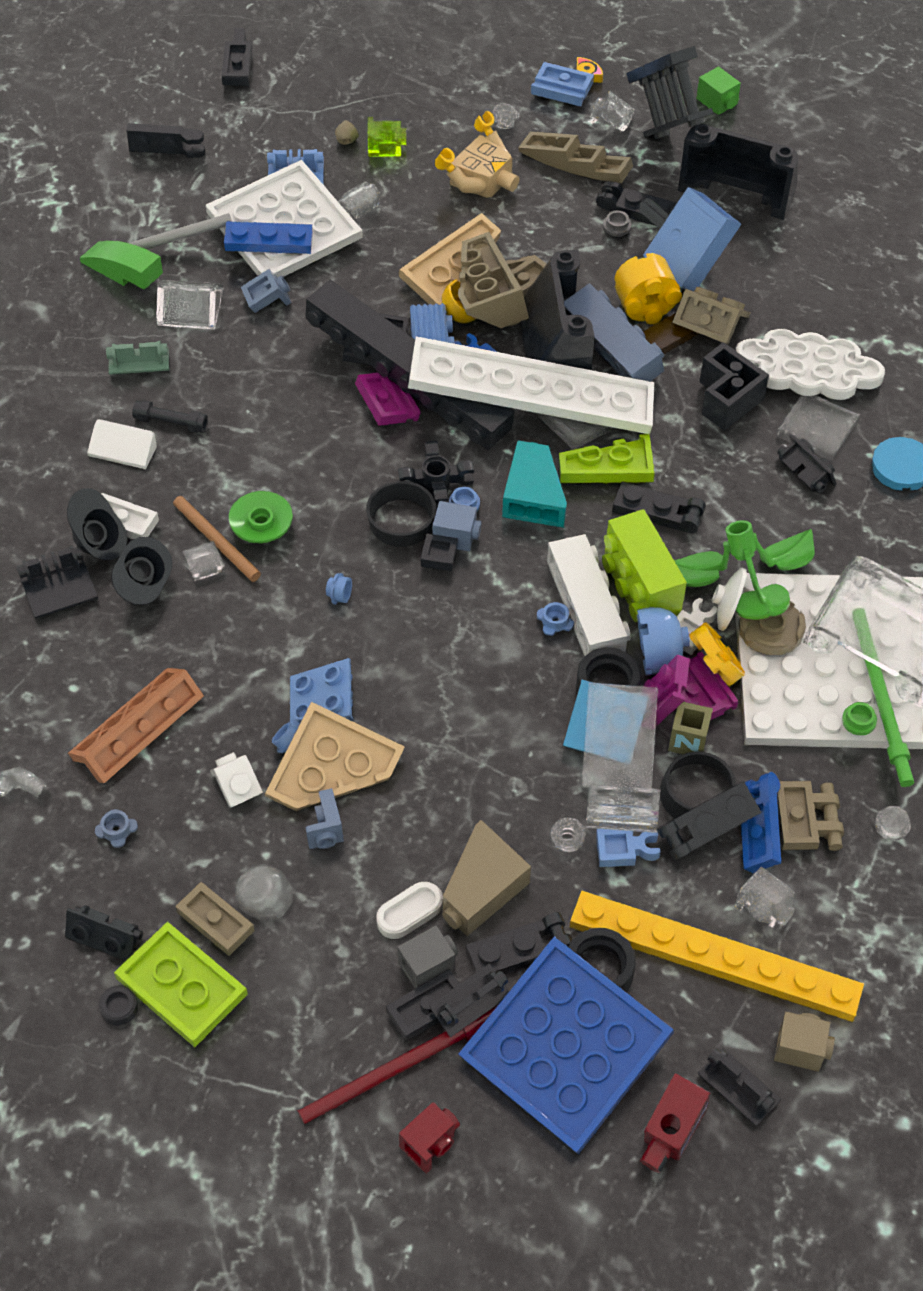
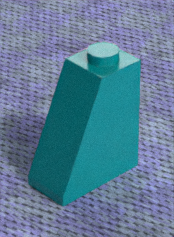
[502,440,567,528]

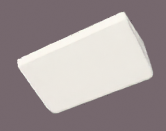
[87,419,157,469]

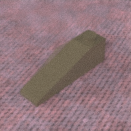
[458,232,529,328]

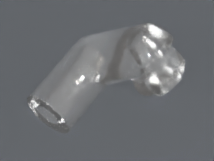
[0,767,47,798]

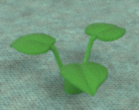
[674,520,815,620]

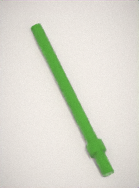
[851,609,914,787]

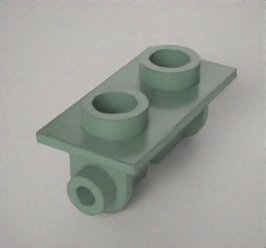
[106,341,169,375]

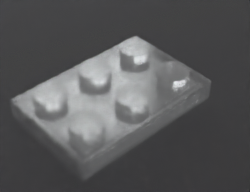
[582,683,658,792]

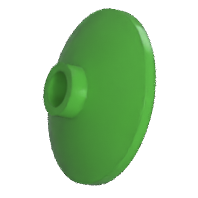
[229,491,293,543]

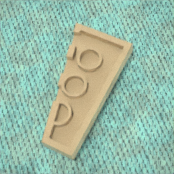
[399,213,501,305]

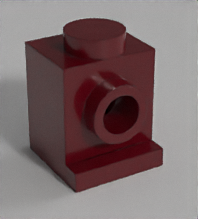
[399,1102,460,1174]

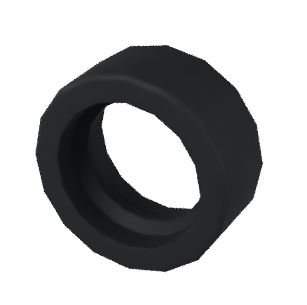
[576,647,641,695]
[569,928,636,992]

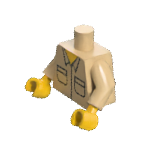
[435,111,520,198]

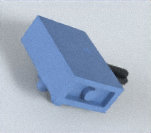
[639,187,741,292]

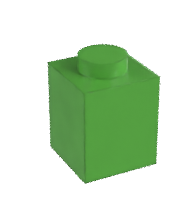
[696,66,741,115]

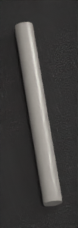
[129,213,232,249]

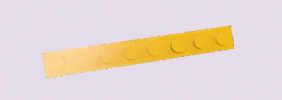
[569,891,864,1022]

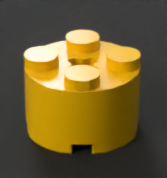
[614,253,682,325]

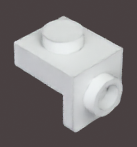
[210,752,263,808]

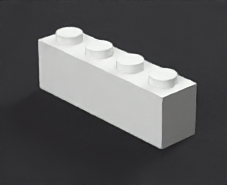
[547,534,631,656]

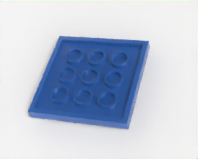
[458,937,674,1154]

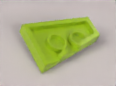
[559,434,655,483]

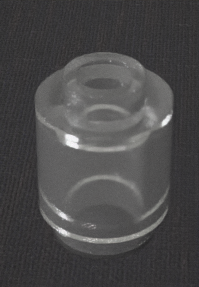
[338,181,380,219]

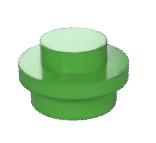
[842,702,877,736]

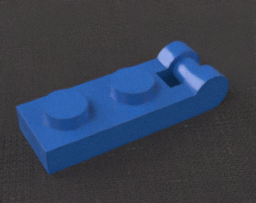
[741,772,781,873]

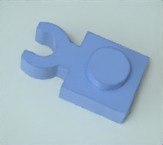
[596,827,660,867]

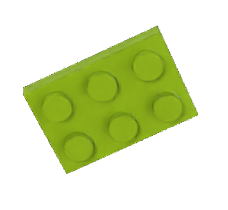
[114,921,248,1047]

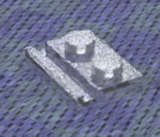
[586,785,661,833]

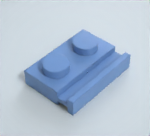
[531,62,594,106]

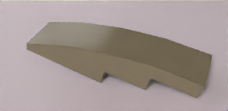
[518,131,633,183]

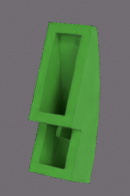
[80,241,163,290]

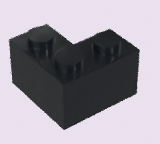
[699,342,769,431]

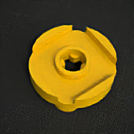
[689,622,745,687]

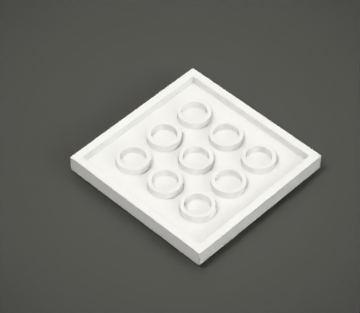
[206,160,362,277]

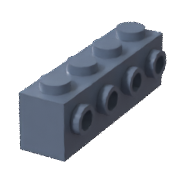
[564,283,664,382]

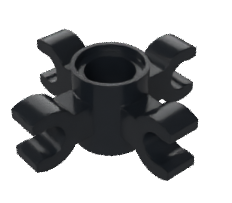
[398,441,474,511]

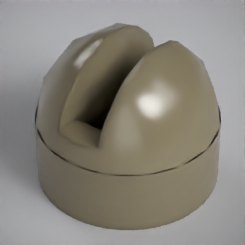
[335,120,359,145]

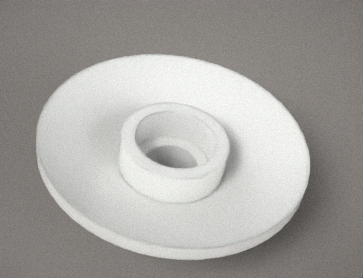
[712,568,747,631]

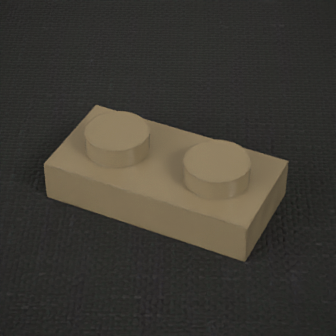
[175,882,255,956]

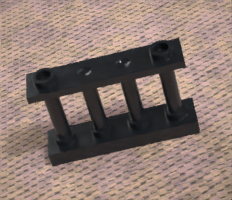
[626,46,713,139]

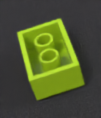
[602,509,687,622]

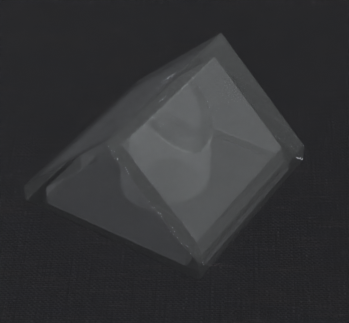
[156,279,224,329]

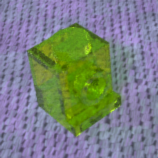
[368,117,406,157]

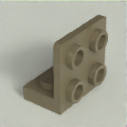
[672,286,751,344]

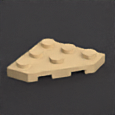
[265,702,405,811]

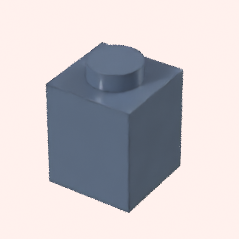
[433,501,482,551]

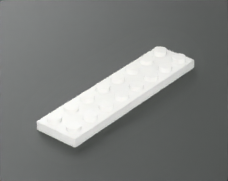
[408,336,654,434]

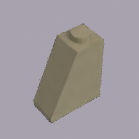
[442,820,531,936]

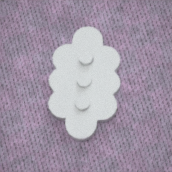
[736,329,885,400]

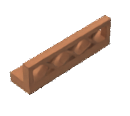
[68,668,204,783]

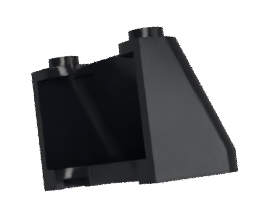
[678,124,798,220]
[520,249,595,370]

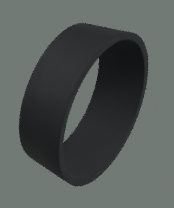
[366,481,436,547]
[660,751,736,818]

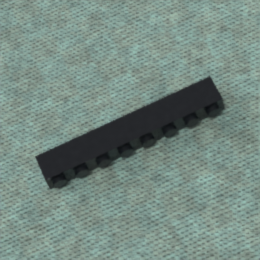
[305,279,515,451]

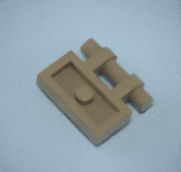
[777,781,844,851]

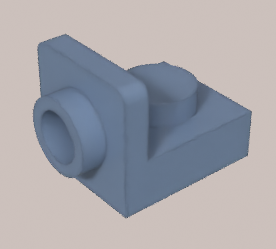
[241,269,292,313]
[305,788,344,849]

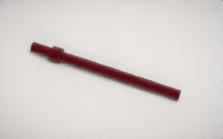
[297,1004,499,1124]

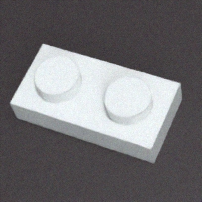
[101,493,159,540]

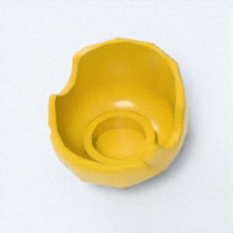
[441,279,477,324]

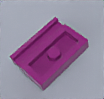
[355,373,421,425]
[681,651,738,720]
[640,654,690,730]

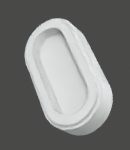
[376,882,443,939]

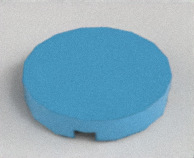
[872,437,923,491]

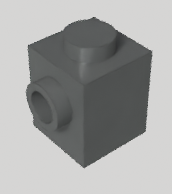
[398,926,458,989]

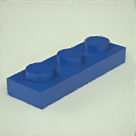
[224,221,313,254]

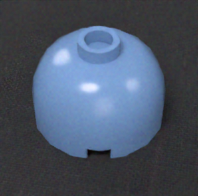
[637,607,690,676]

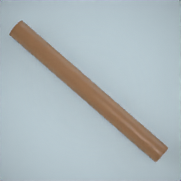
[173,496,261,582]

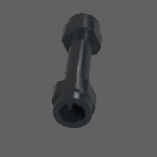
[132,400,208,433]

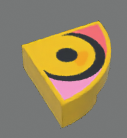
[576,57,603,83]

